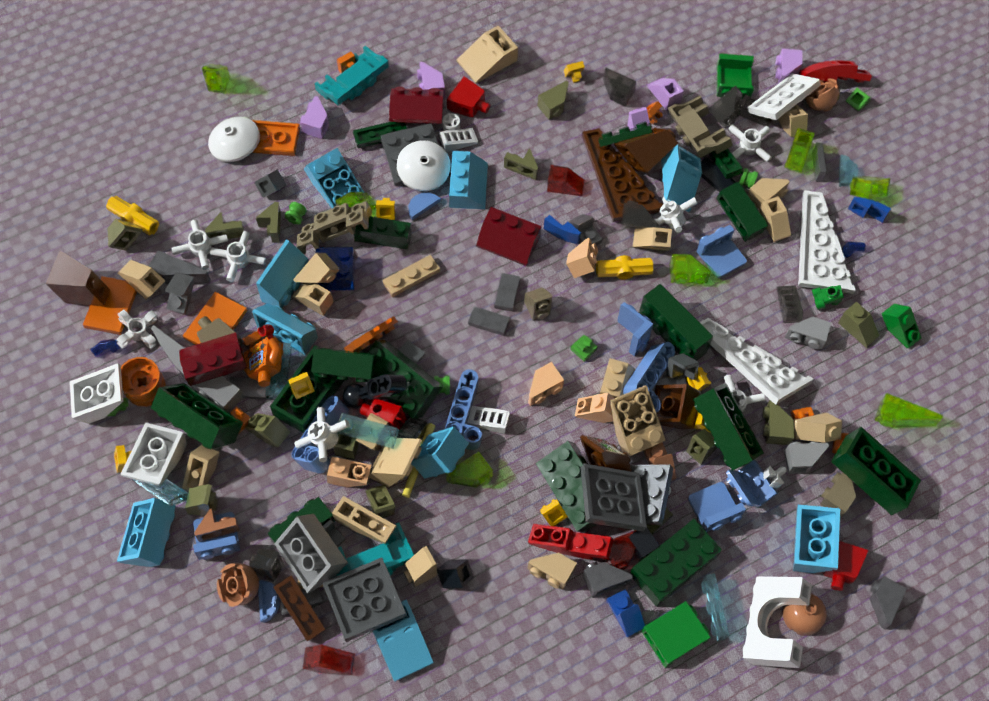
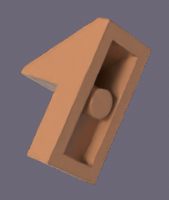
[643,442,676,481]
[194,508,240,542]

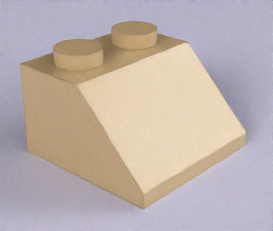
[600,358,636,398]

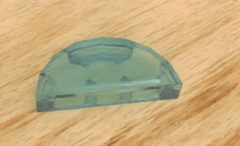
[839,154,858,187]

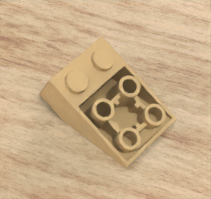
[457,25,518,83]
[610,385,666,456]
[369,438,422,488]

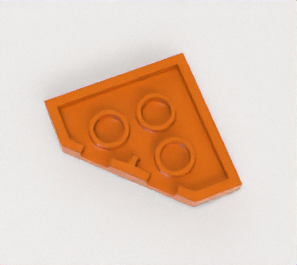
[344,316,398,352]

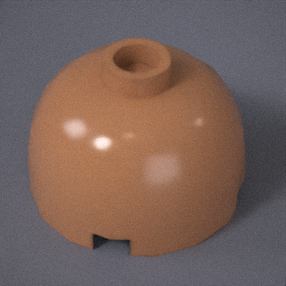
[805,79,840,111]
[217,563,259,607]
[782,593,827,636]

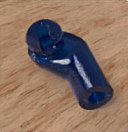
[841,242,866,258]
[90,339,120,357]

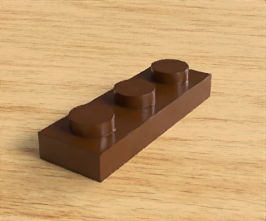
[273,575,326,642]

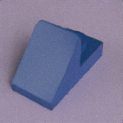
[606,589,645,637]

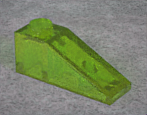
[874,393,943,428]

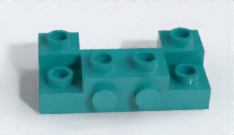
[314,45,389,106]
[335,522,414,577]

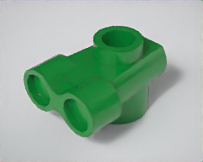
[812,285,844,310]

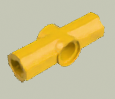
[106,196,160,236]
[596,255,653,280]

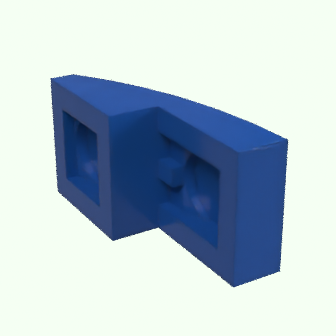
[848,197,891,223]
[543,215,581,244]

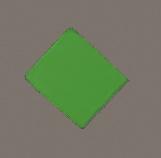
[846,88,871,111]

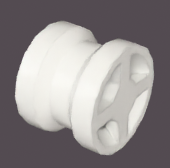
[442,113,460,131]

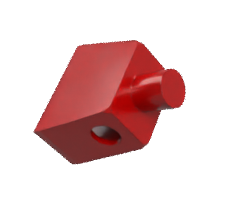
[447,77,491,118]
[360,399,409,438]
[822,541,868,591]

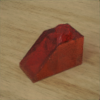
[547,165,584,196]
[605,530,637,570]
[302,645,355,676]

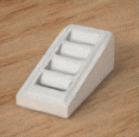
[439,128,478,152]
[467,406,510,434]

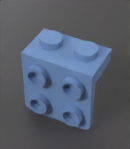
[697,225,747,278]
[617,302,653,357]
[726,460,778,507]
[688,482,746,532]
[193,512,240,560]

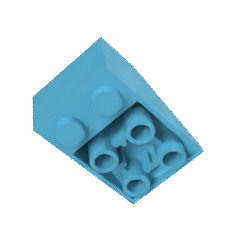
[661,145,702,212]
[304,148,365,208]
[372,599,434,682]

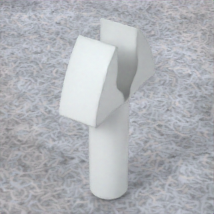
[763,466,787,488]

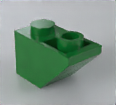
[881,303,922,348]

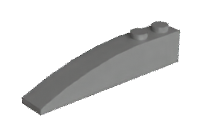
[151,325,243,412]

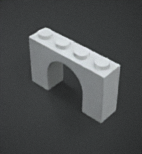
[743,577,812,668]

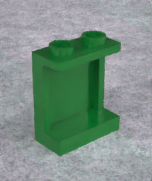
[717,53,754,99]
[641,601,710,668]

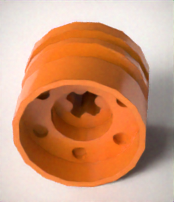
[121,357,166,407]

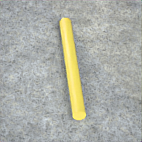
[402,423,435,498]

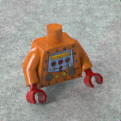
[241,324,284,387]

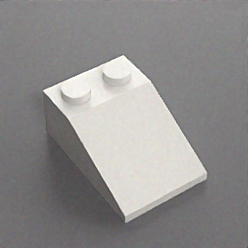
[70,364,123,424]
[121,423,187,486]

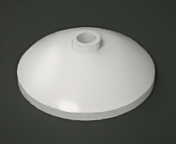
[208,117,260,162]
[397,141,451,191]

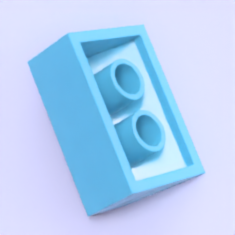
[449,151,488,209]
[256,239,309,308]
[252,303,318,355]
[117,498,176,567]
[793,504,840,573]

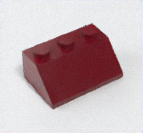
[389,87,444,124]
[476,207,542,266]
[179,332,247,386]

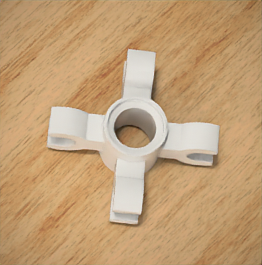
[117,309,157,350]

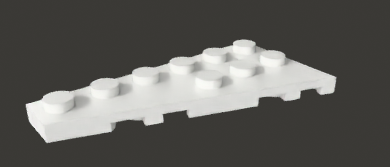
[798,190,856,294]
[700,318,814,405]

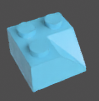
[411,427,469,479]

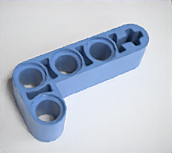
[623,342,675,412]
[445,369,482,450]
[291,396,349,473]

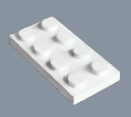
[748,73,821,120]

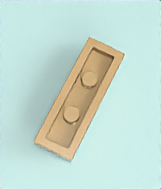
[383,255,440,297]

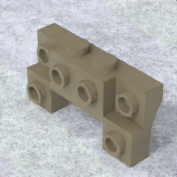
[668,96,733,158]
[297,201,372,254]

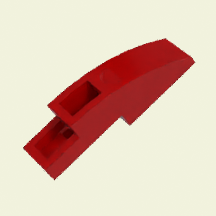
[799,60,872,83]
[528,524,614,560]

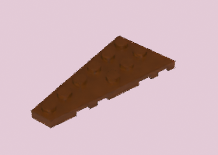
[582,128,663,222]

